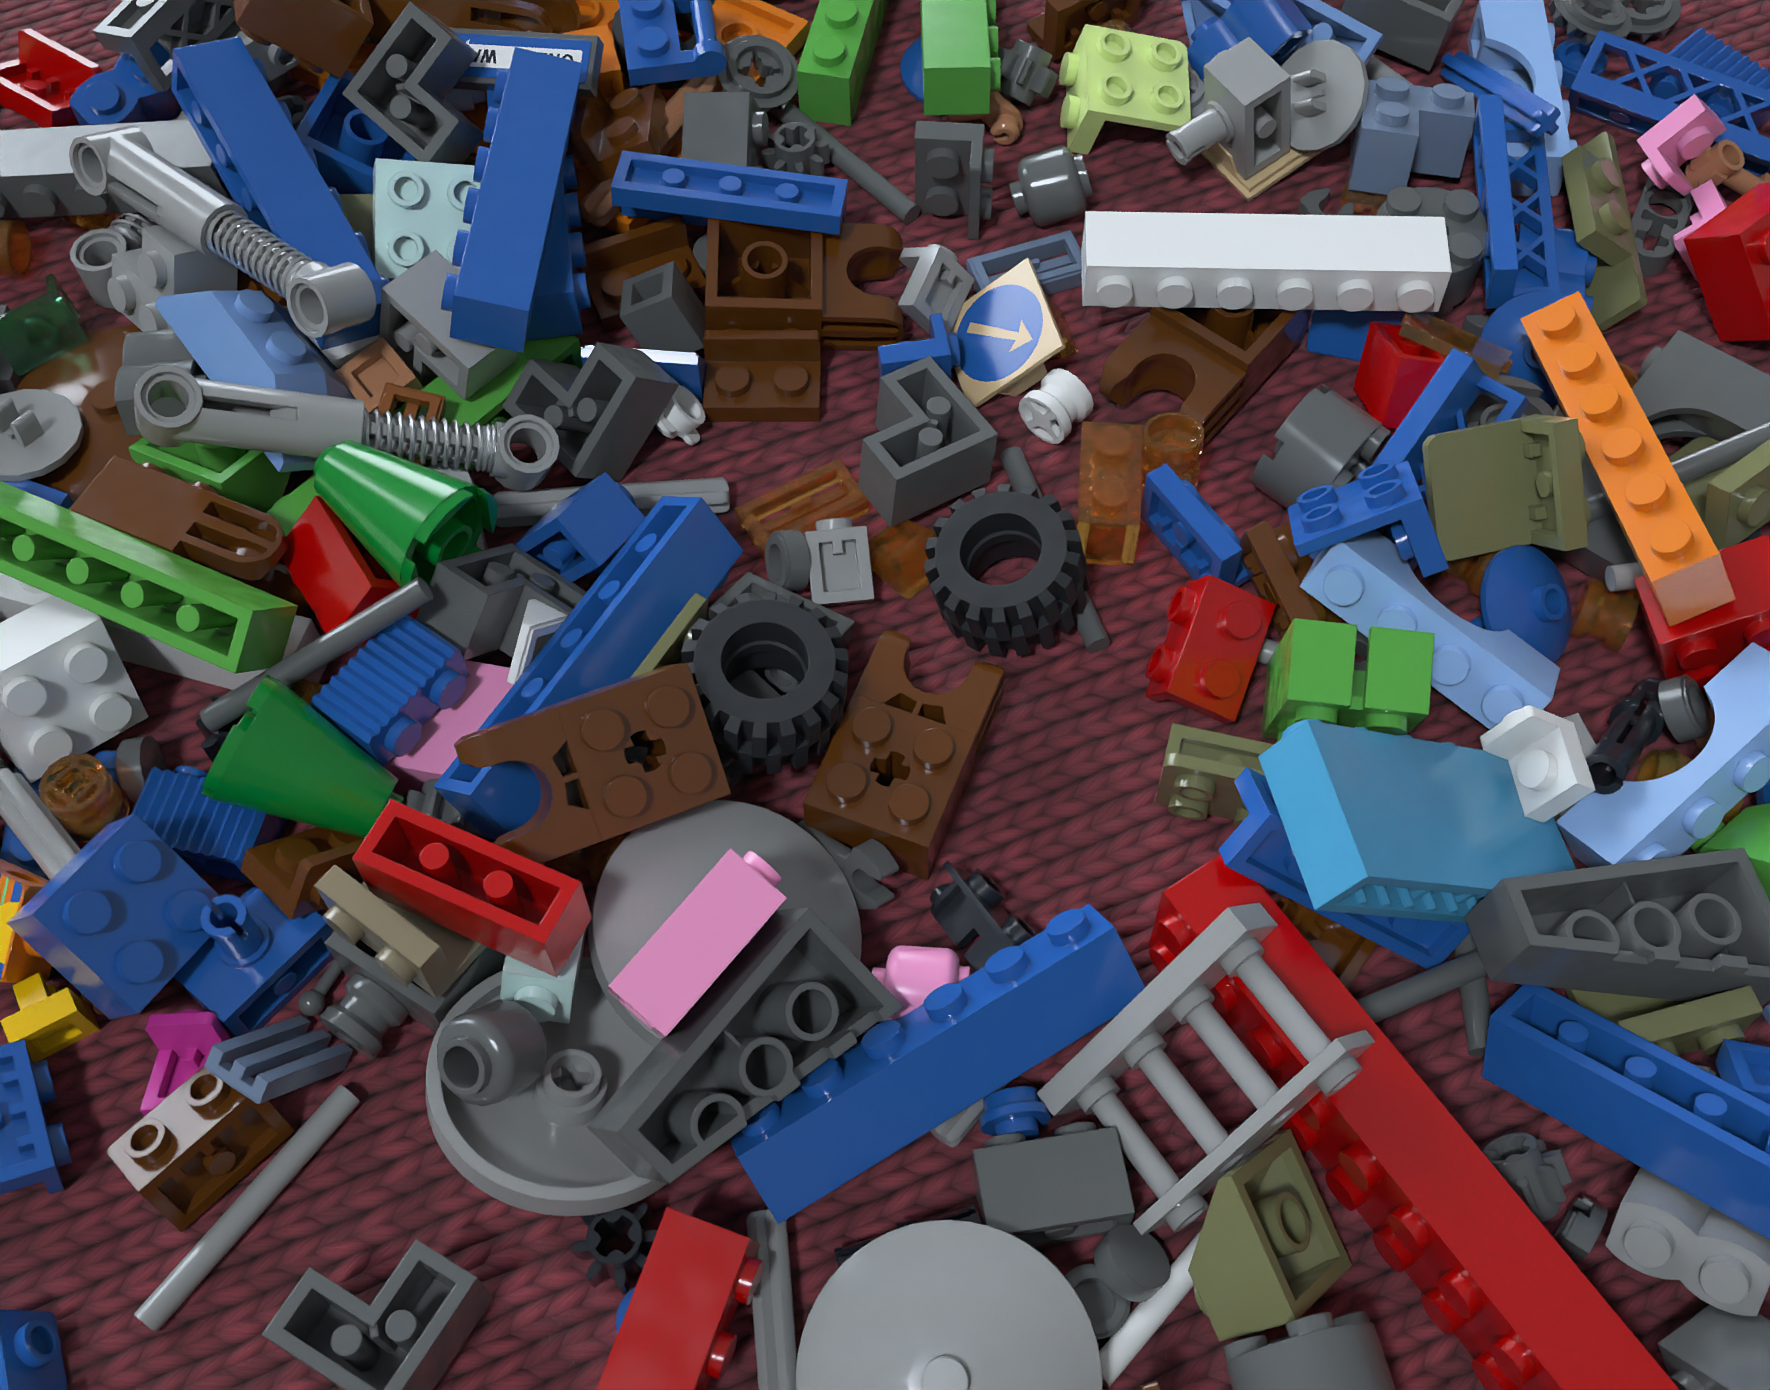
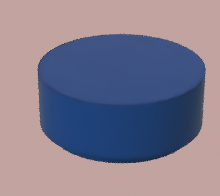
[1554,38,1608,89]

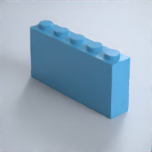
[1258,719,1576,923]

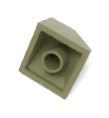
[1188,1129,1352,1342]

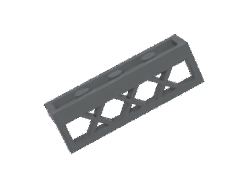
[93,0,235,92]

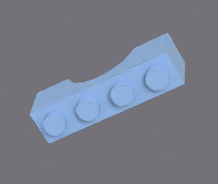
[1467,0,1577,196]
[1299,529,1560,729]
[1556,642,1770,868]

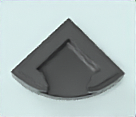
[1552,1195,1608,1264]

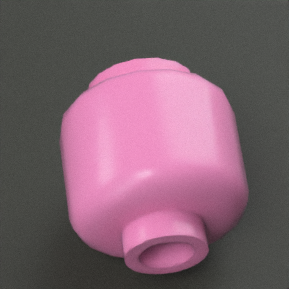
[872,945,970,1021]

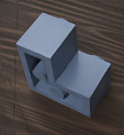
[1348,76,1475,195]

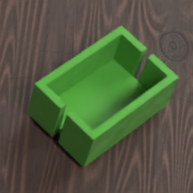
[1261,618,1435,742]

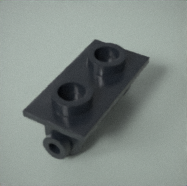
[930,861,1037,971]

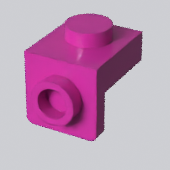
[140,1009,231,1116]

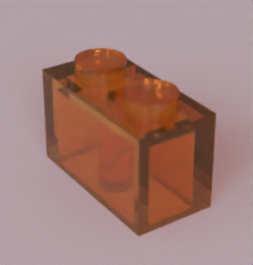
[1075,421,1143,566]

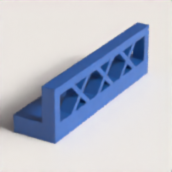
[1568,30,1770,177]
[1472,94,1561,309]
[611,150,848,235]
[1309,348,1530,571]
[1218,767,1470,970]

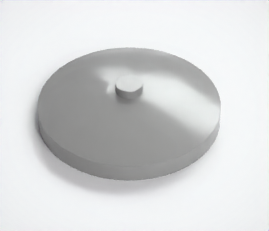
[588,800,862,1048]
[426,958,667,1216]
[796,1220,1103,1390]

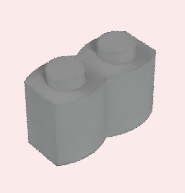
[1605,1167,1770,1316]

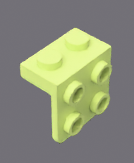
[1059,24,1191,155]

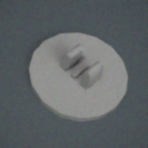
[1281,39,1369,152]
[0,389,84,482]

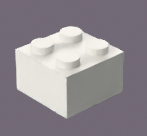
[0,595,148,783]

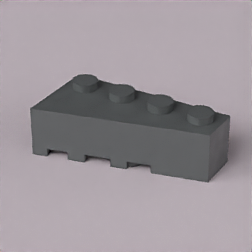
[1465,848,1770,1006]
[587,907,904,1183]

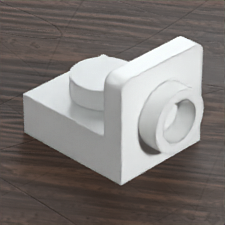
[1480,705,1596,823]

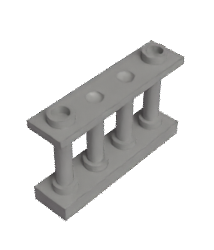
[1037,903,1375,1235]

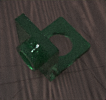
[0,273,89,376]

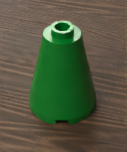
[313,440,498,588]
[201,675,404,838]

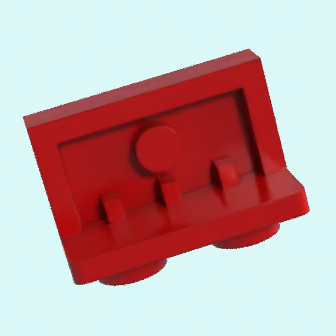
[0,28,103,128]
[1145,574,1276,724]

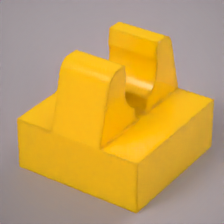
[0,972,100,1063]

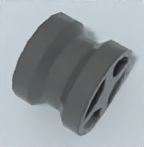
[319,973,409,1060]

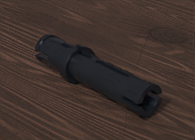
[1586,677,1666,795]

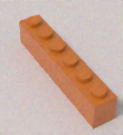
[1520,291,1736,626]

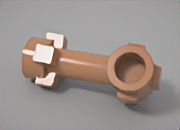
[1685,140,1770,196]

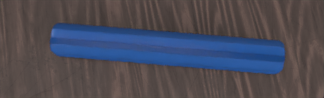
[1440,51,1561,138]

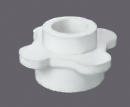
[655,385,705,445]

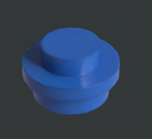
[979,1086,1051,1141]

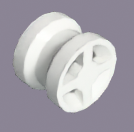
[1019,368,1094,444]

